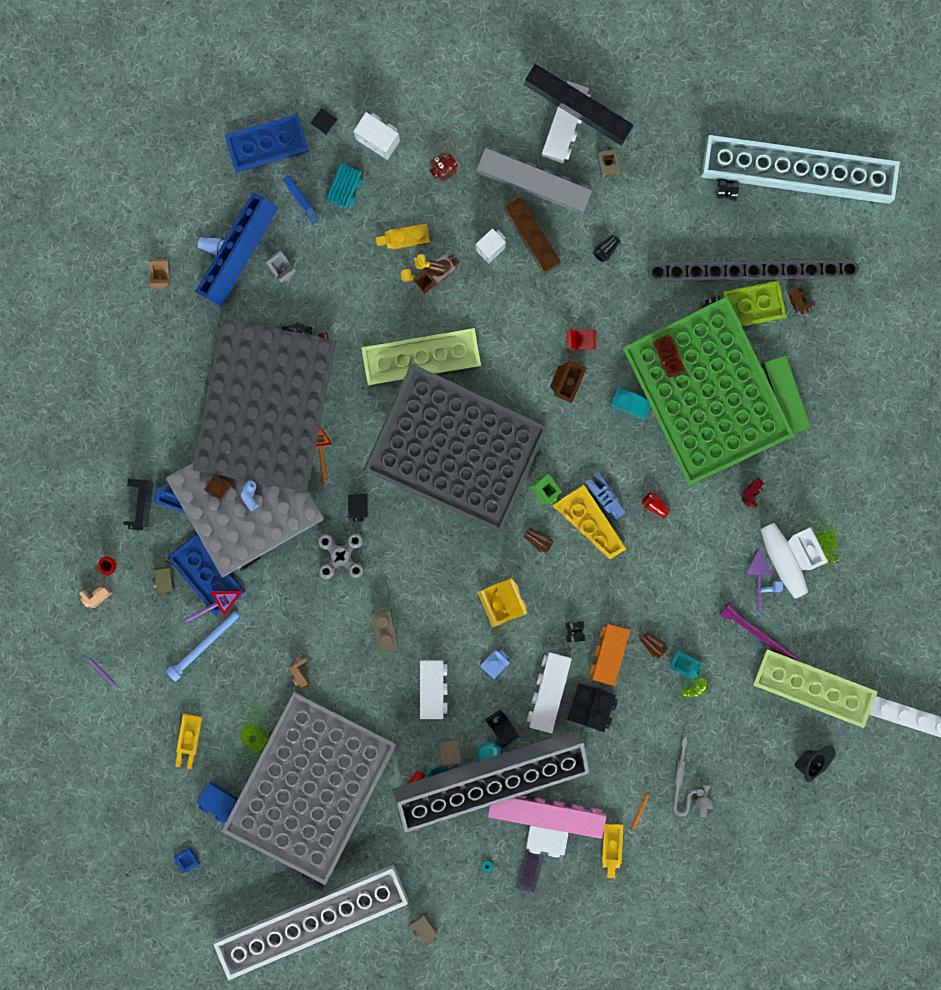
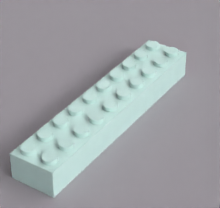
[701,135,900,204]

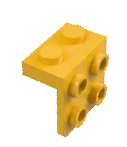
[477,578,527,628]

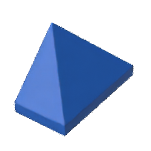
[155,484,185,513]

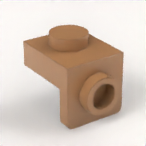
[148,259,171,289]
[289,657,309,688]

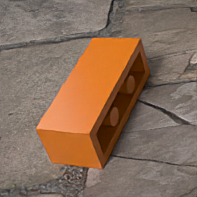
[589,623,630,686]

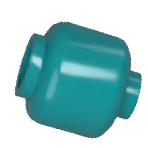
[477,742,502,761]

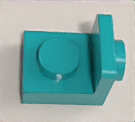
[669,650,702,680]

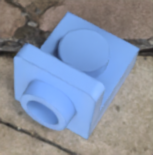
[480,649,510,679]

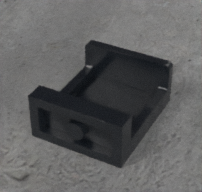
[123,478,153,530]

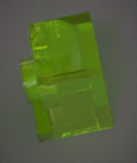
[240,723,270,754]

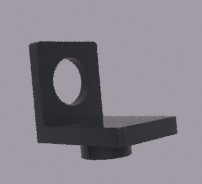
[485,709,519,747]

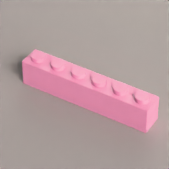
[488,795,606,839]

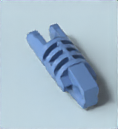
[585,472,625,519]

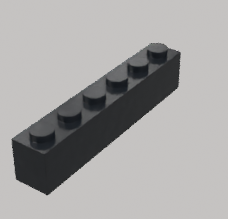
[524,64,634,146]

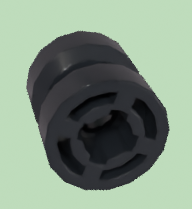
[717,179,739,201]
[565,621,585,642]

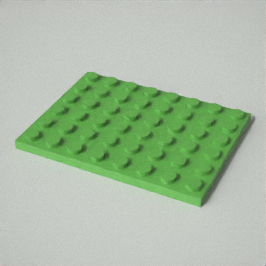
[623,297,794,485]

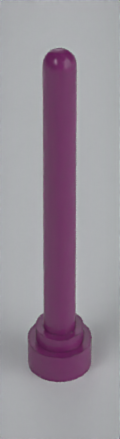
[719,602,799,661]

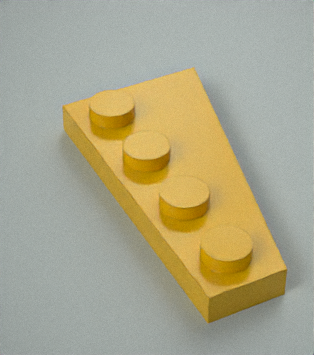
[552,484,626,559]

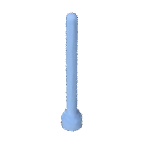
[166,611,239,682]

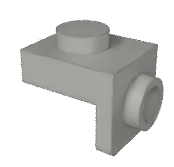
[265,250,296,283]

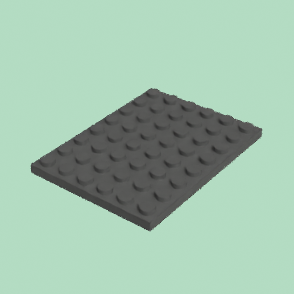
[192,319,337,492]
[363,363,548,532]

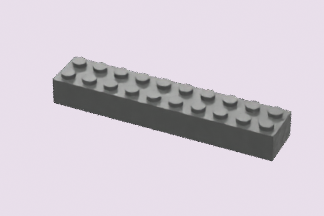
[392,730,589,833]

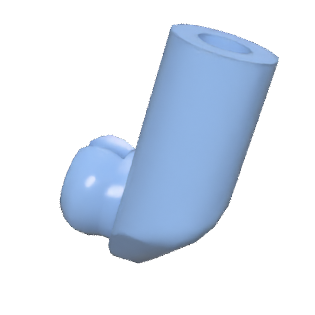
[241,481,258,511]

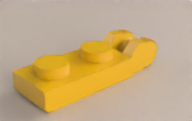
[175,713,203,769]

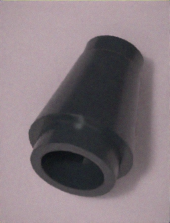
[593,235,621,263]

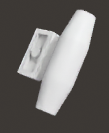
[760,523,828,599]

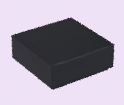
[311,108,337,135]

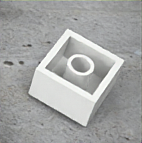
[353,112,400,160]

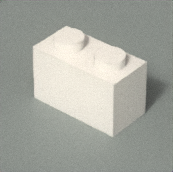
[475,228,506,264]
[526,825,568,857]

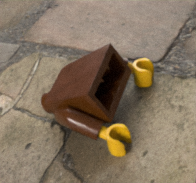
[401,254,459,294]

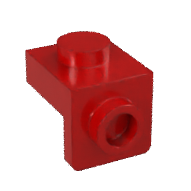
[566,329,597,350]

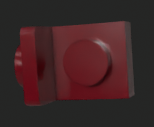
[740,478,765,508]

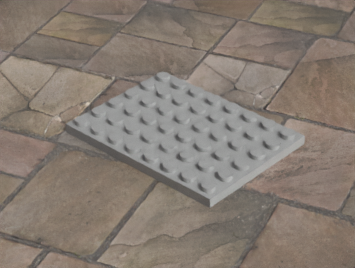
[221,692,397,885]

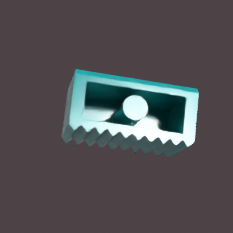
[325,163,364,210]

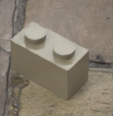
[371,610,399,652]

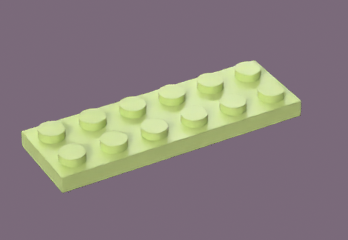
[362,328,481,386]
[754,650,878,728]

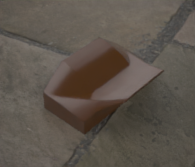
[550,360,587,404]

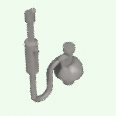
[673,736,713,818]

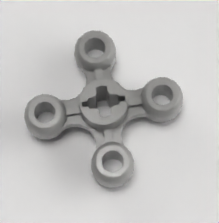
[318,533,364,579]

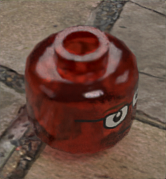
[429,153,458,181]

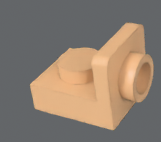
[79,587,112,608]

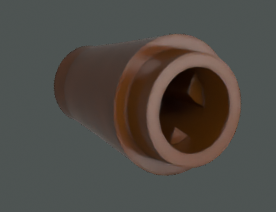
[524,528,554,553]
[639,632,668,659]

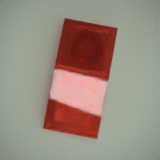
[652,334,686,379]

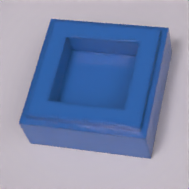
[173,847,200,874]

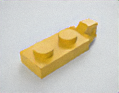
[376,224,430,250]
[602,823,623,878]

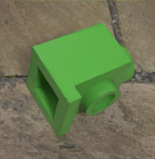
[528,474,562,505]

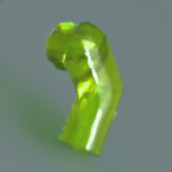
[682,678,709,698]

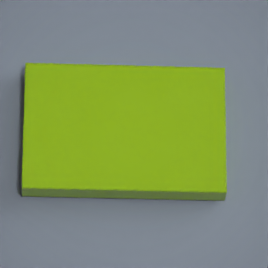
[722,280,787,327]

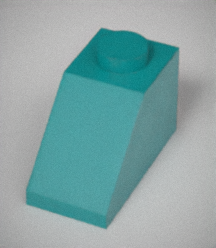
[610,387,651,420]

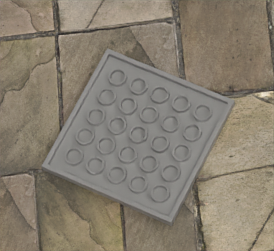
[166,462,324,578]

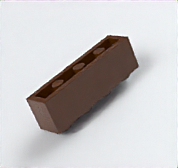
[504,197,561,275]

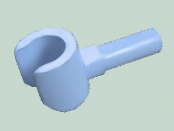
[756,581,783,593]

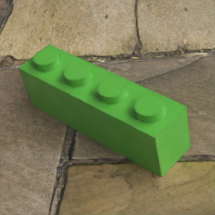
[761,355,811,434]

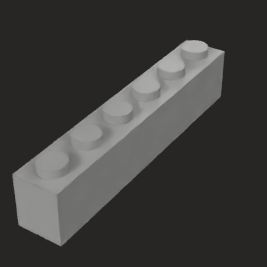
[477,148,592,215]

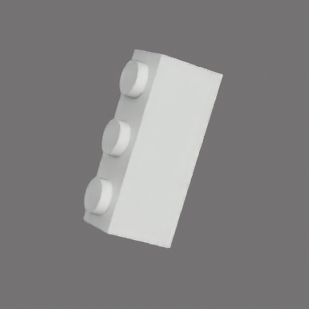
[420,660,447,719]

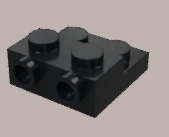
[567,683,618,732]

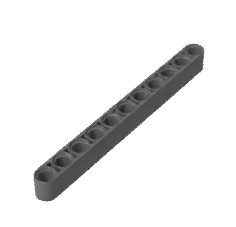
[648,260,859,282]

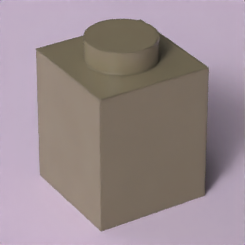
[439,738,461,768]

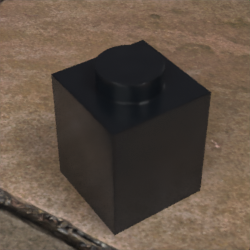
[348,494,369,522]

